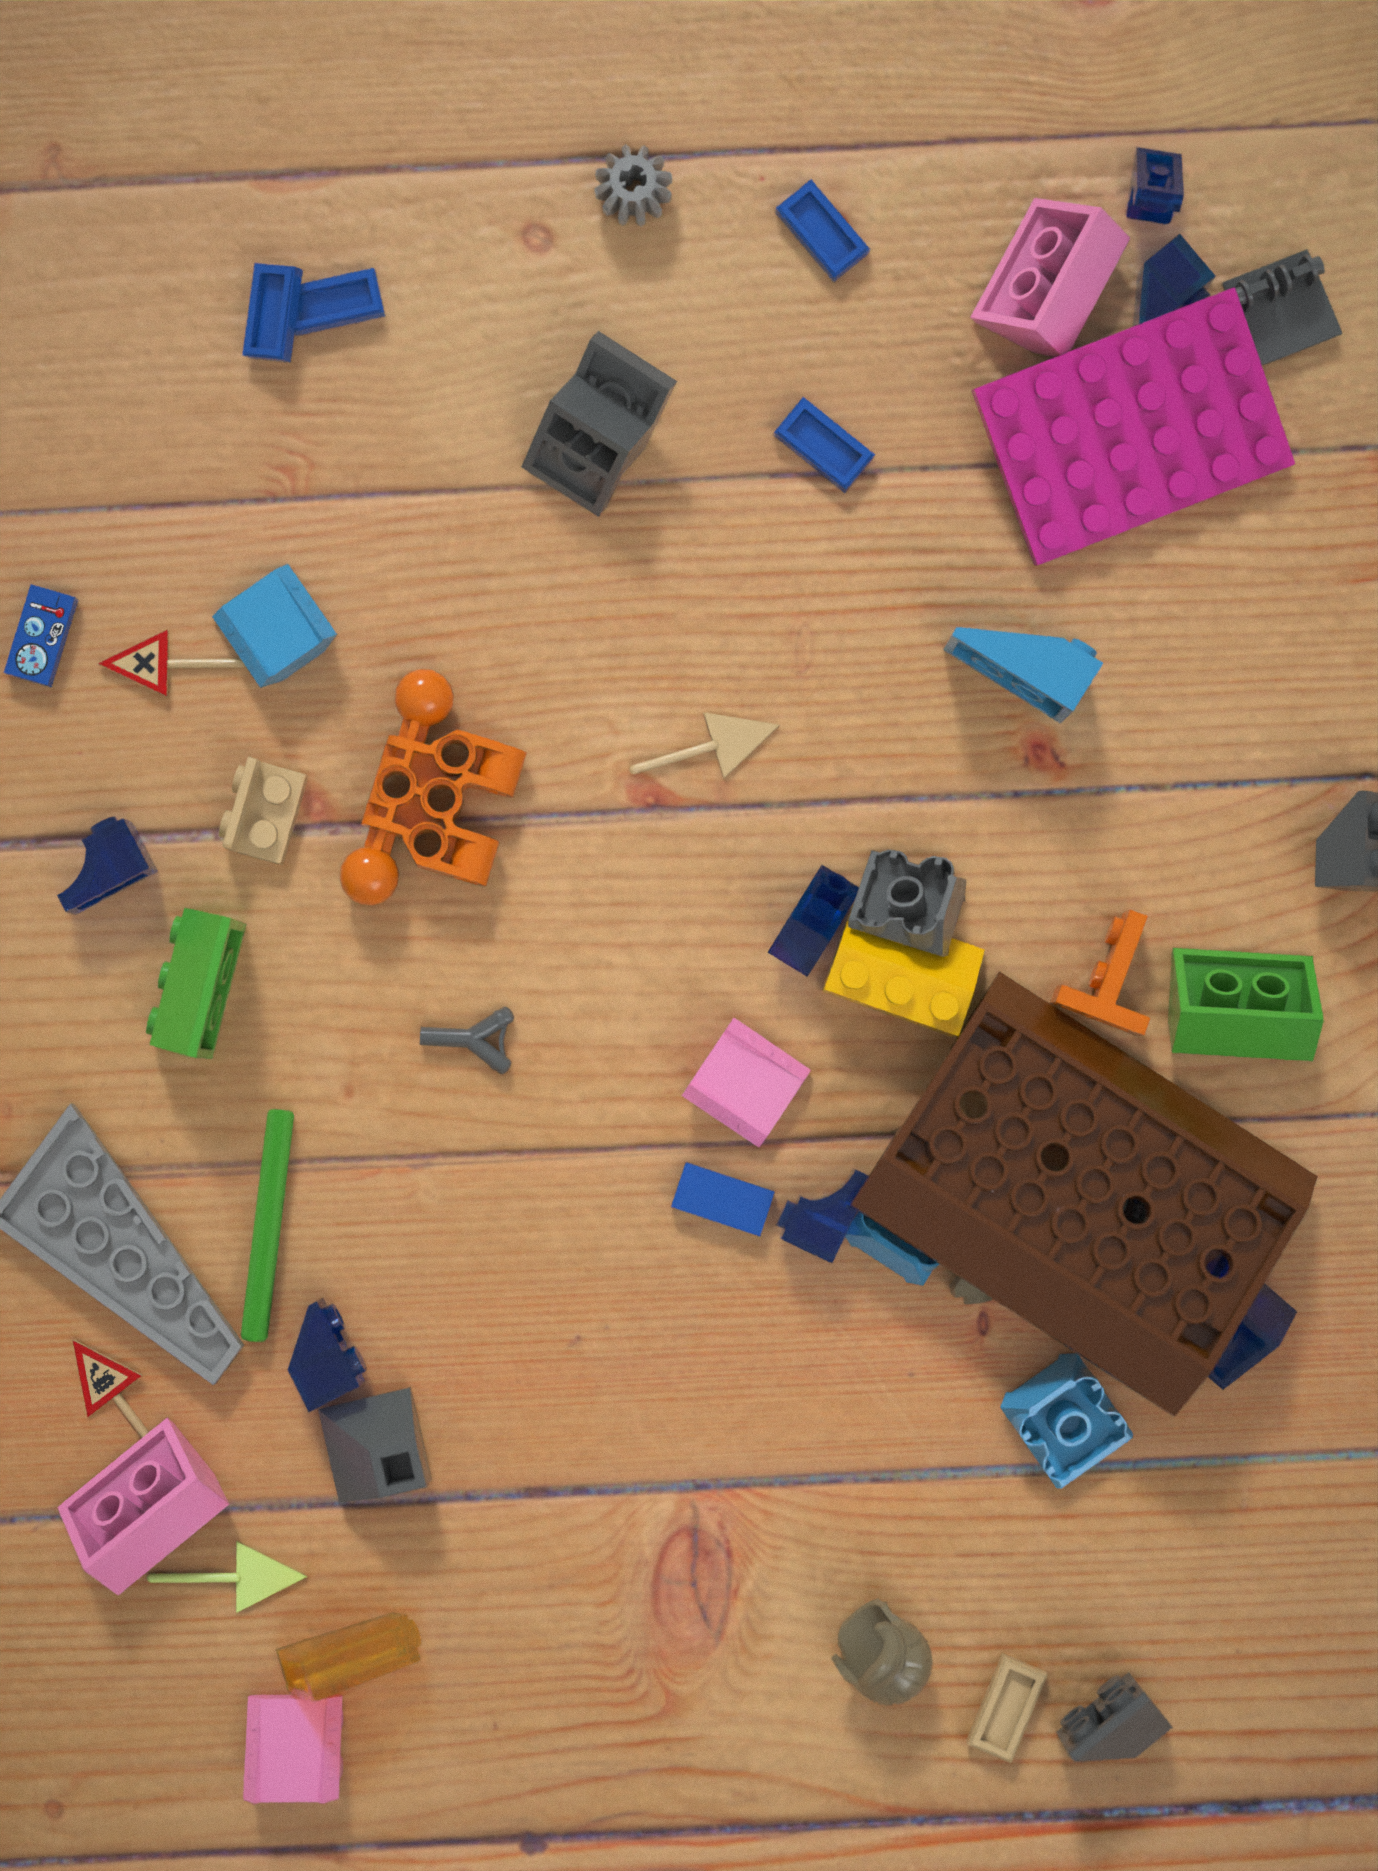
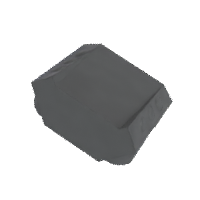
[848,850,966,957]

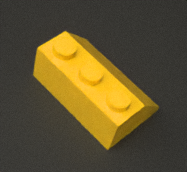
[822,903,985,1038]

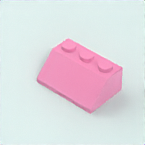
[970,198,1130,357]
[57,1418,229,1595]

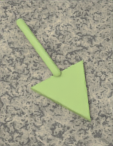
[147,1541,307,1613]

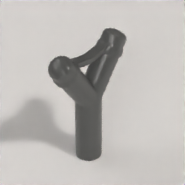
[420,1007,514,1074]

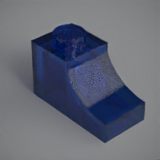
[57,816,158,915]
[776,1168,869,1263]

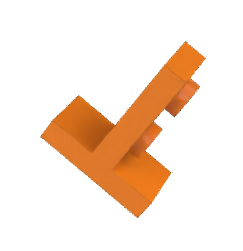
[1050,910,1151,1036]

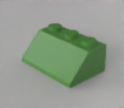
[146,908,246,1059]
[1168,948,1324,1061]

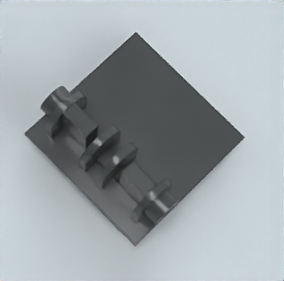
[1222,249,1343,366]

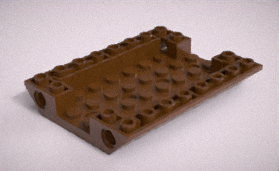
[850,971,1318,1417]

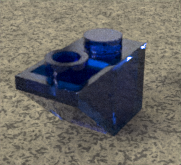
[1133,234,1216,326]
[767,865,859,977]
[288,1298,367,1412]

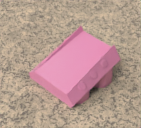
[682,1018,811,1147]
[243,1694,343,1804]

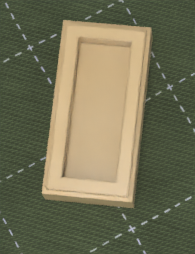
[966,1653,1048,1763]

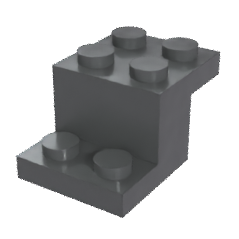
[521,331,677,517]

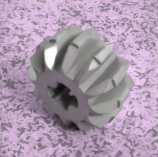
[595,144,672,227]

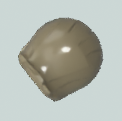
[832,1598,933,1705]

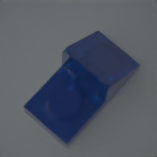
[1126,147,1184,224]

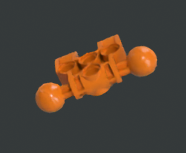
[339,668,527,905]

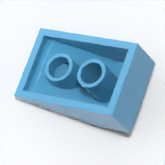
[943,627,1103,724]

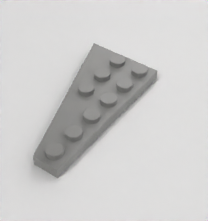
[0,1104,244,1385]

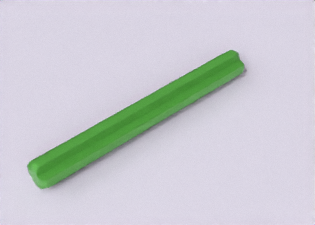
[241,1109,294,1342]

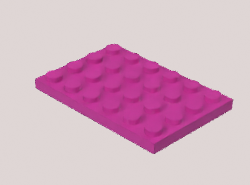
[971,287,1295,566]

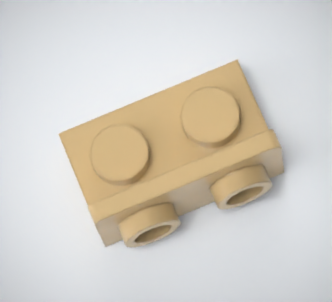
[219,757,309,865]

